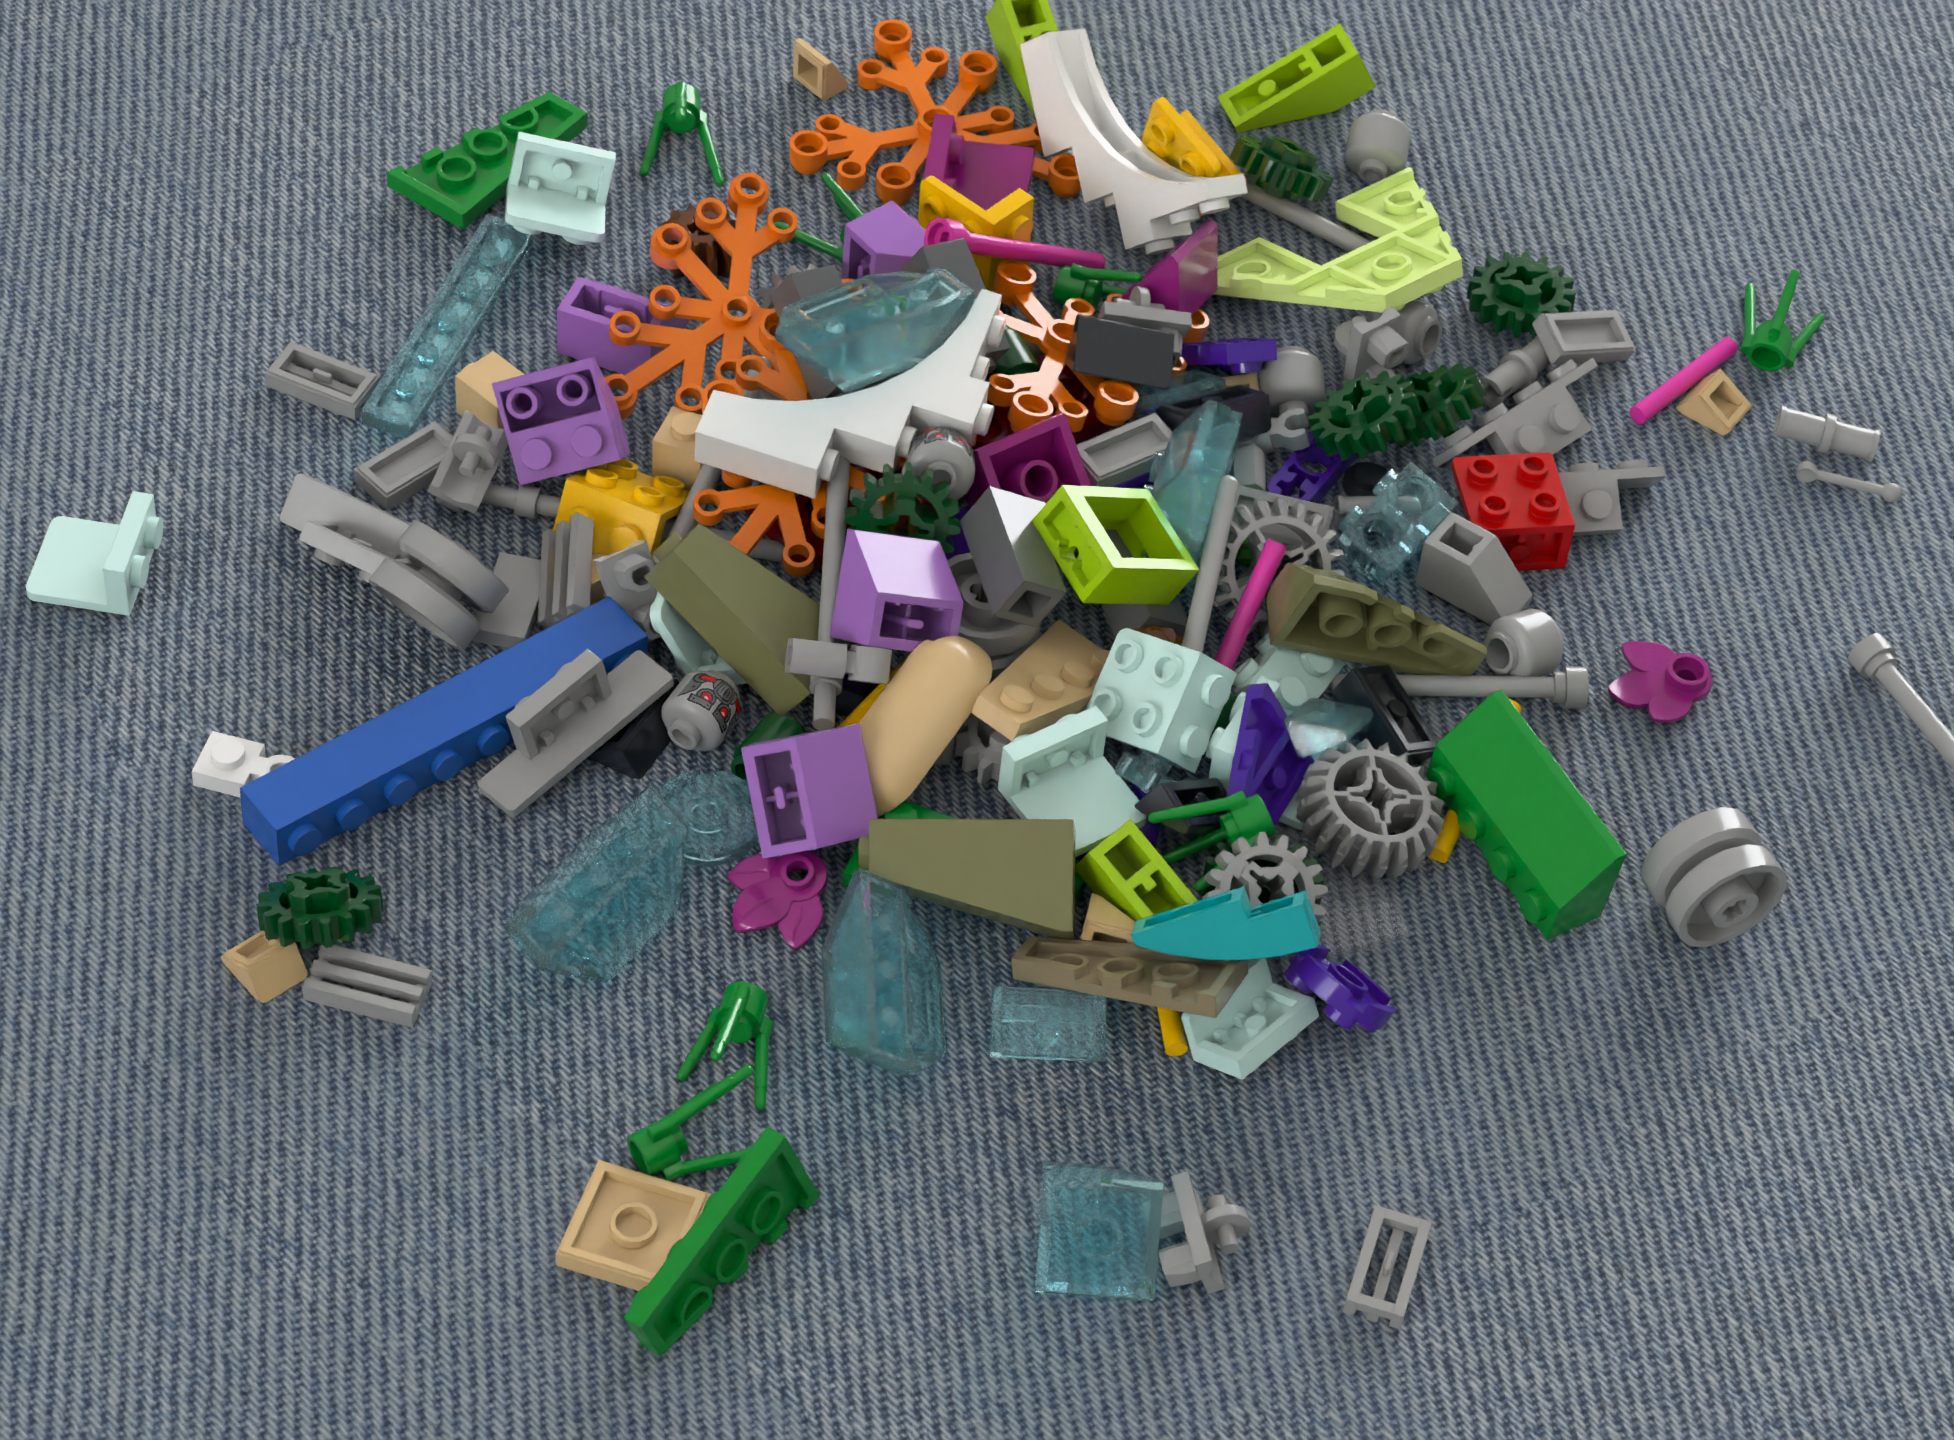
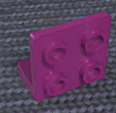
[923,114,1035,211]

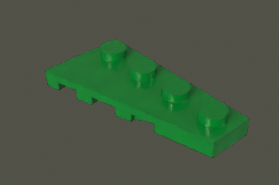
[387,92,587,229]
[623,1127,820,1357]

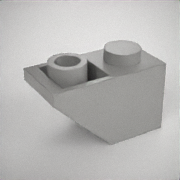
[1415,512,1532,625]

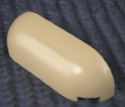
[859,635,992,817]

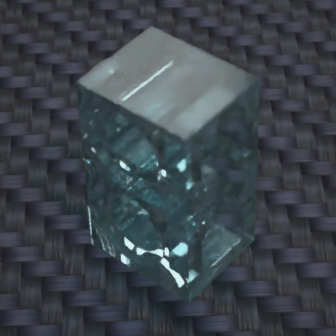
[1335,461,1458,590]

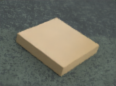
[556,1160,711,1291]

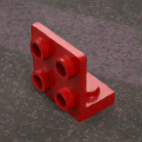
[1451,452,1575,571]

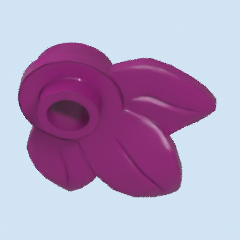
[1608,641,1712,723]
[728,851,828,950]

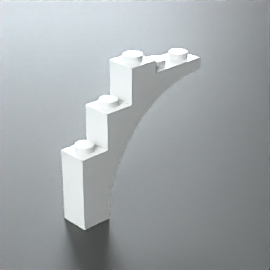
[1020,29,1248,255]
[694,289,1006,499]

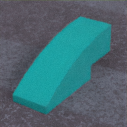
[1131,886,1321,960]

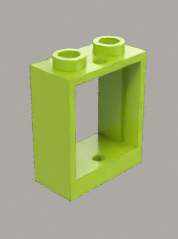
[1031,485,1199,605]

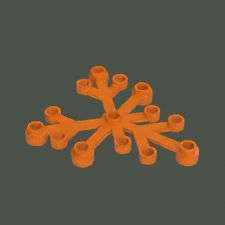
[789,19,1081,207]
[604,172,900,420]
[908,261,1210,433]
[693,308,977,577]

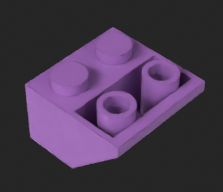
[842,200,926,299]
[557,277,690,375]
[492,357,631,485]
[830,529,964,651]
[741,723,879,859]

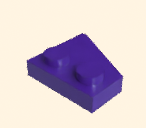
[1181,337,1277,373]
[1226,683,1315,827]

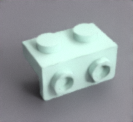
[1231,632,1345,728]
[1181,958,1319,1080]

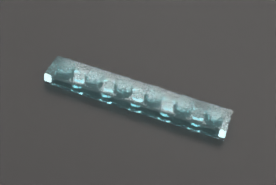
[361,214,533,438]

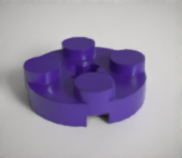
[1284,944,1396,1033]

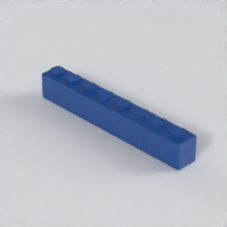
[240,596,648,866]

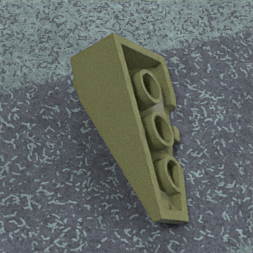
[1266,563,1487,676]

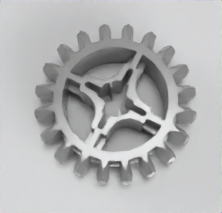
[1213,497,1345,638]
[1296,738,1444,882]

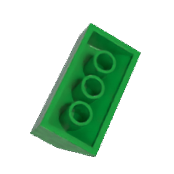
[1425,689,1627,940]

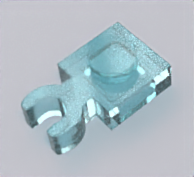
[1114,750,1179,794]

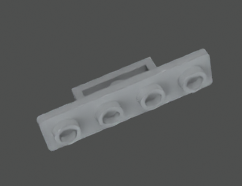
[1432,358,1598,467]
[1455,460,1665,536]
[280,474,478,602]
[477,649,674,817]

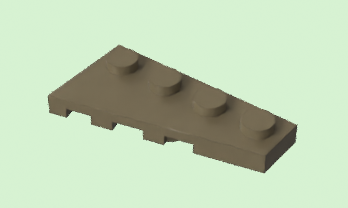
[1011,936,1248,1018]

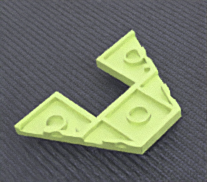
[1213,167,1463,313]

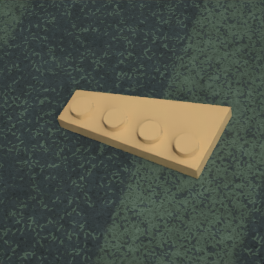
[971,620,1110,741]

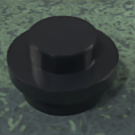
[1342,462,1394,497]

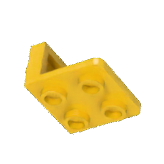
[1141,97,1247,217]
[918,176,1034,292]
[553,459,690,556]

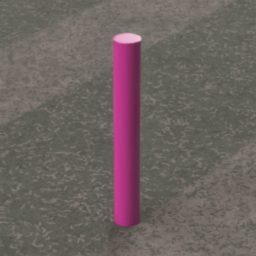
[1629,337,1738,425]
[1214,539,1287,670]

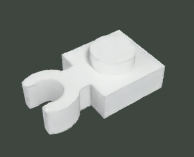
[192,731,295,797]

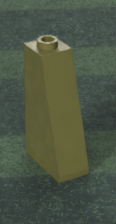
[644,523,854,715]
[859,819,1076,940]

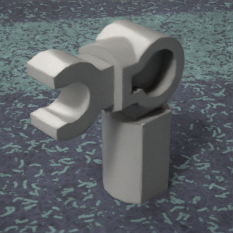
[1228,408,1310,491]
[785,638,892,684]

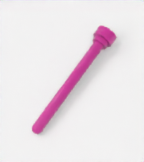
[924,218,1105,269]

